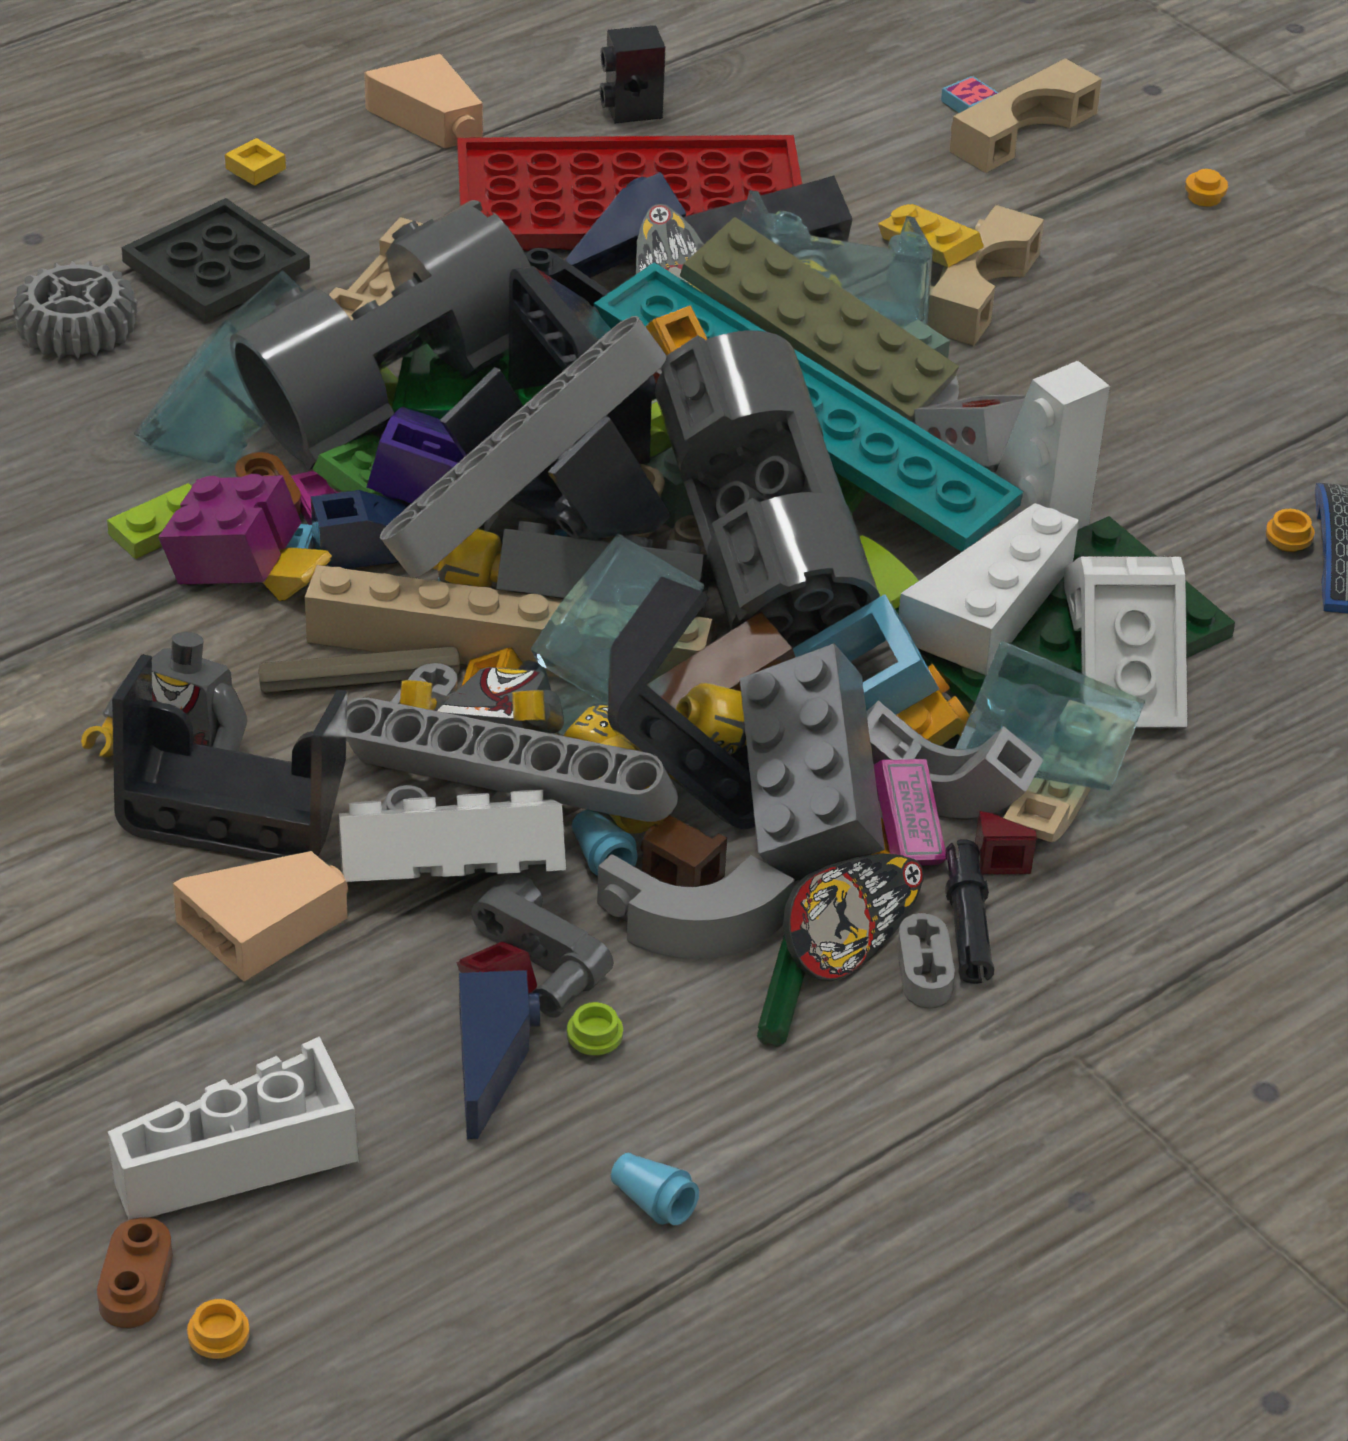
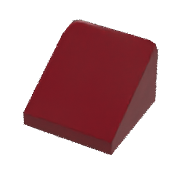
[975,811,1037,874]
[457,941,537,993]

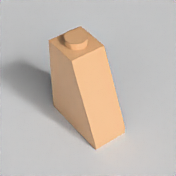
[365,54,483,148]
[173,851,348,982]

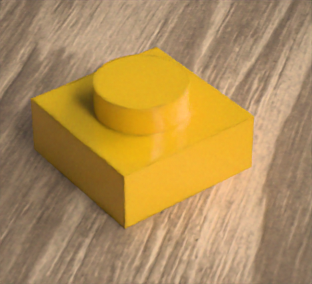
[225,138,286,186]

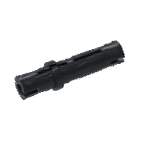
[945,839,995,984]

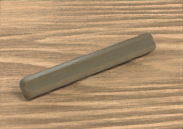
[258,646,460,693]

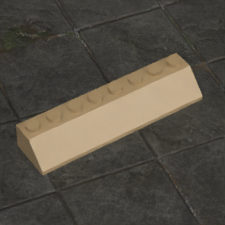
[305,565,718,684]

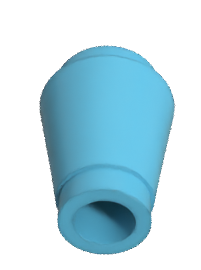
[572,809,637,876]
[611,1153,699,1225]

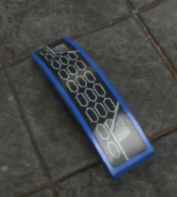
[1315,483,1348,613]

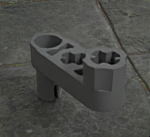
[471,873,614,1018]

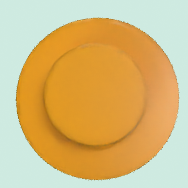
[1185,169,1228,207]
[1266,509,1315,552]
[187,1299,250,1359]

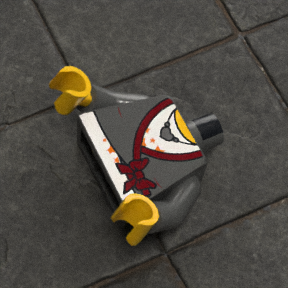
[81,632,247,757]
[400,660,564,733]

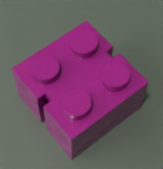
[158,474,301,584]

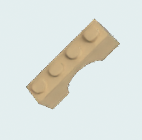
[949,59,1102,173]
[922,205,1044,346]

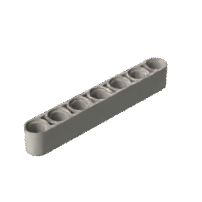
[380,316,667,577]
[346,698,678,822]

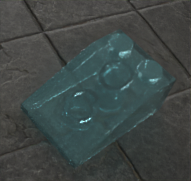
[531,534,705,704]
[955,641,1145,791]

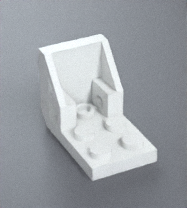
[1064,557,1187,728]

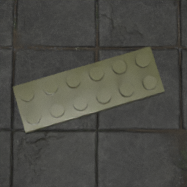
[680,217,959,422]

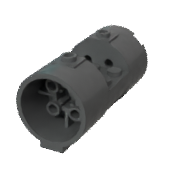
[230,200,531,471]
[655,331,880,649]

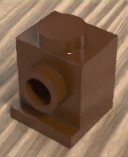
[640,815,727,887]

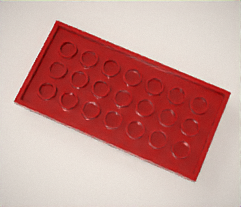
[457,135,802,251]

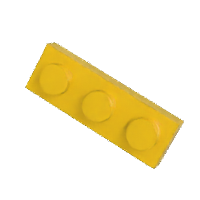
[878,204,984,268]

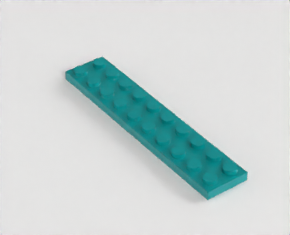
[594,262,1024,552]

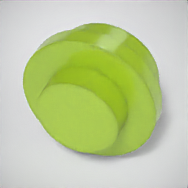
[567,1002,623,1055]

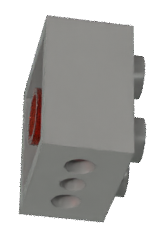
[914,395,1026,473]

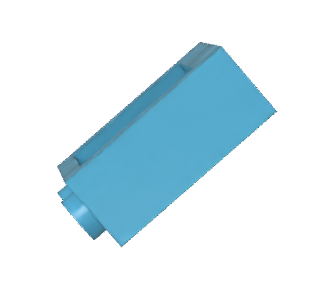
[793,594,939,715]

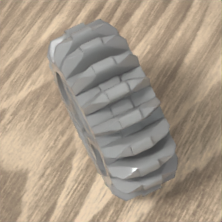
[13,261,138,359]

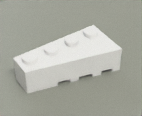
[995,361,1110,529]
[898,503,1079,675]
[338,790,566,882]
[108,1036,358,1220]

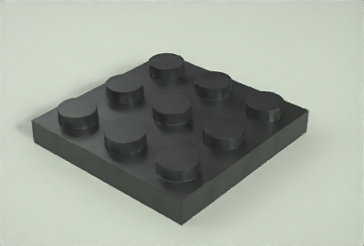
[121,198,310,321]

